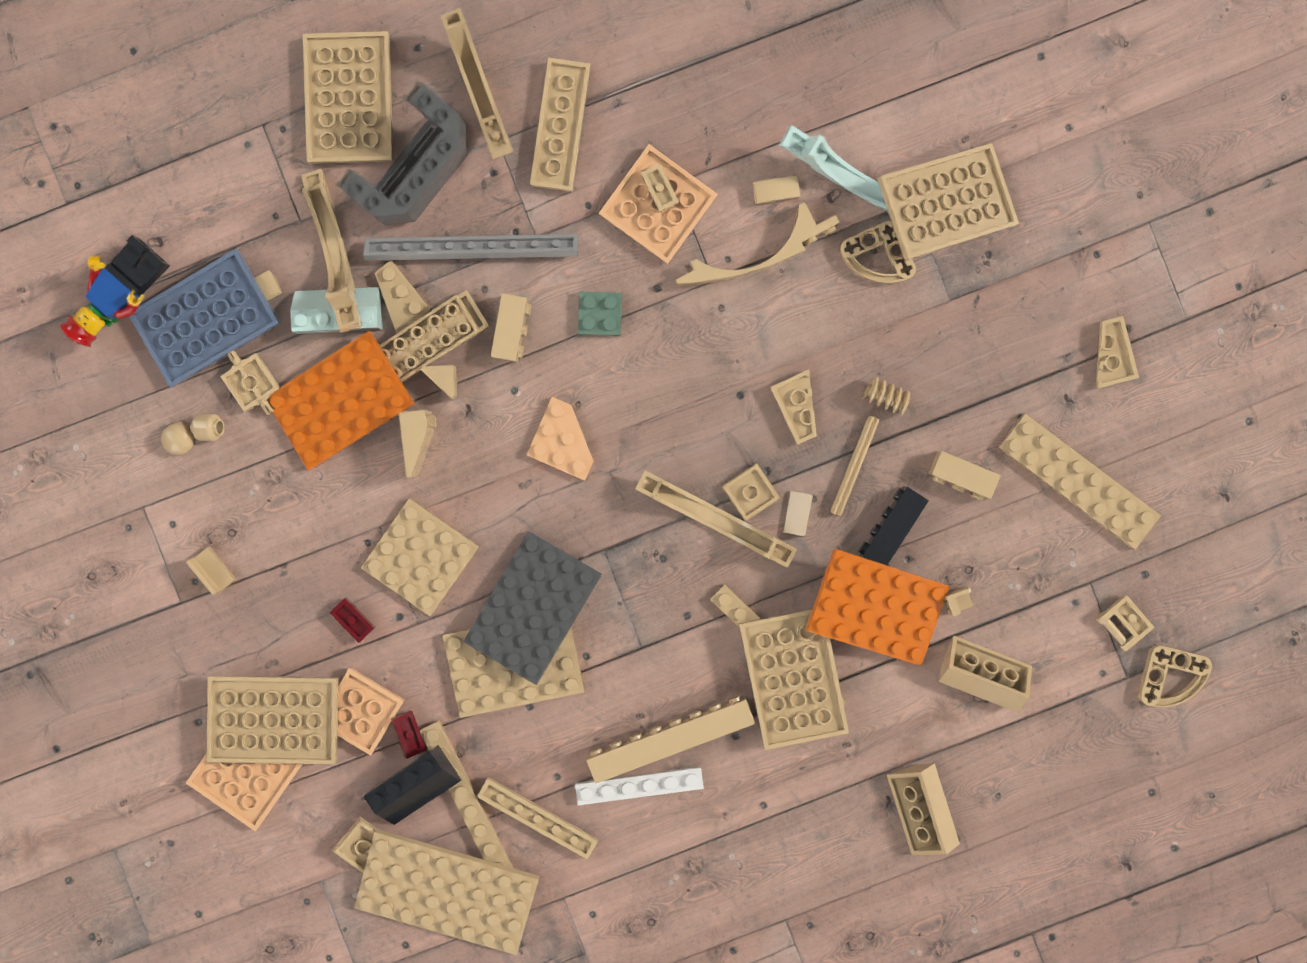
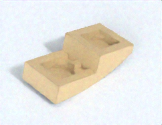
[752,176,801,204]

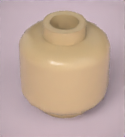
[190,414,225,441]

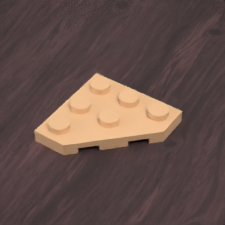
[527,397,594,480]

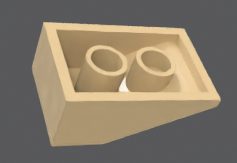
[399,410,437,478]

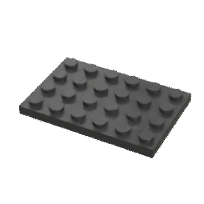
[463,531,602,685]

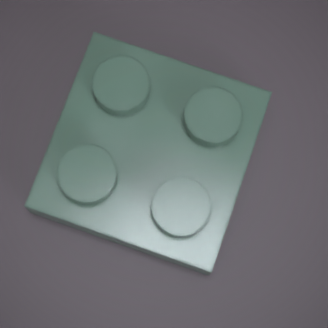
[578,291,622,336]

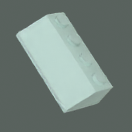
[291,287,382,334]

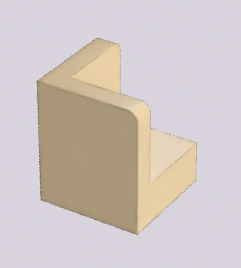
[944,586,973,617]

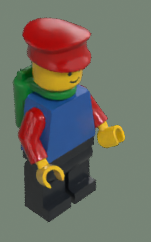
[60,235,170,347]

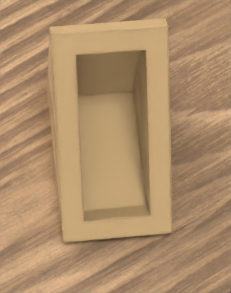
[420,365,457,400]

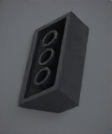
[363,745,462,825]

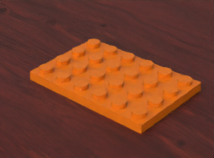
[268,331,415,471]
[805,548,950,666]

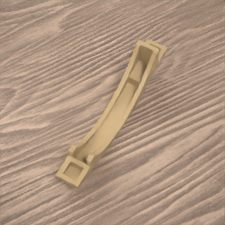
[301,169,362,333]
[675,202,840,286]
[635,470,797,568]

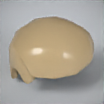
[161,421,194,455]

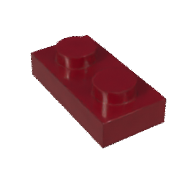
[330,598,376,643]
[391,710,426,759]

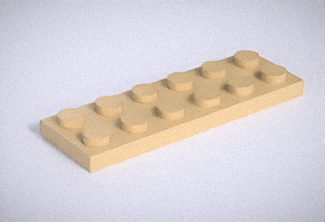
[530,58,591,192]

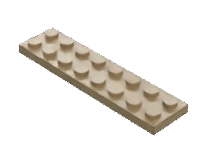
[998,414,1161,550]

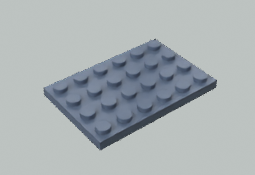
[129,249,281,387]

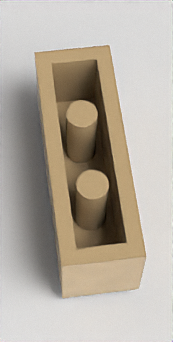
[491,293,532,363]
[928,451,1001,501]

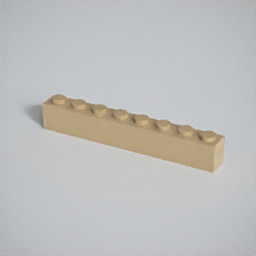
[586,695,755,784]

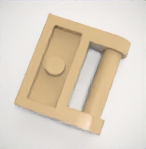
[1096,594,1155,652]

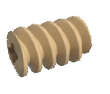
[862,377,910,417]

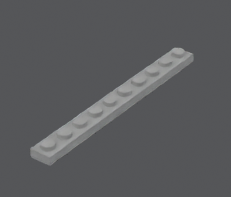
[363,234,578,261]

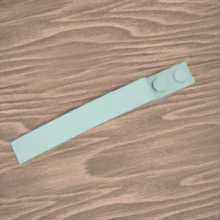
[779,126,889,213]

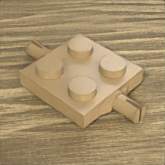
[220,351,280,415]

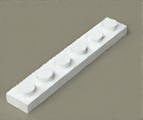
[575,766,704,805]

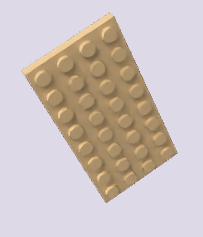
[354,829,540,955]

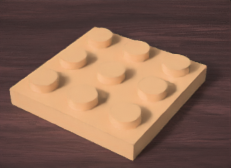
[337,667,405,756]

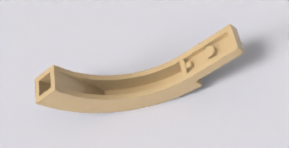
[440,8,513,159]

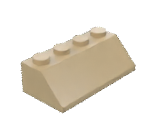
[939,636,1032,712]
[887,763,960,855]

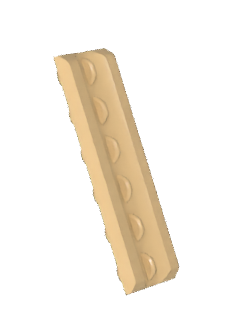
[380,295,480,383]

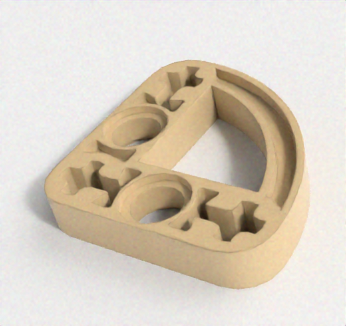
[839,221,916,284]
[1138,645,1212,707]

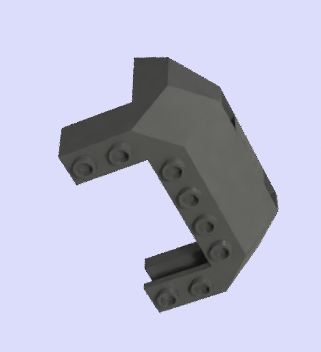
[336,81,468,225]

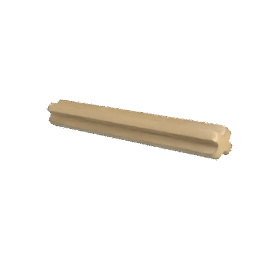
[830,416,879,516]

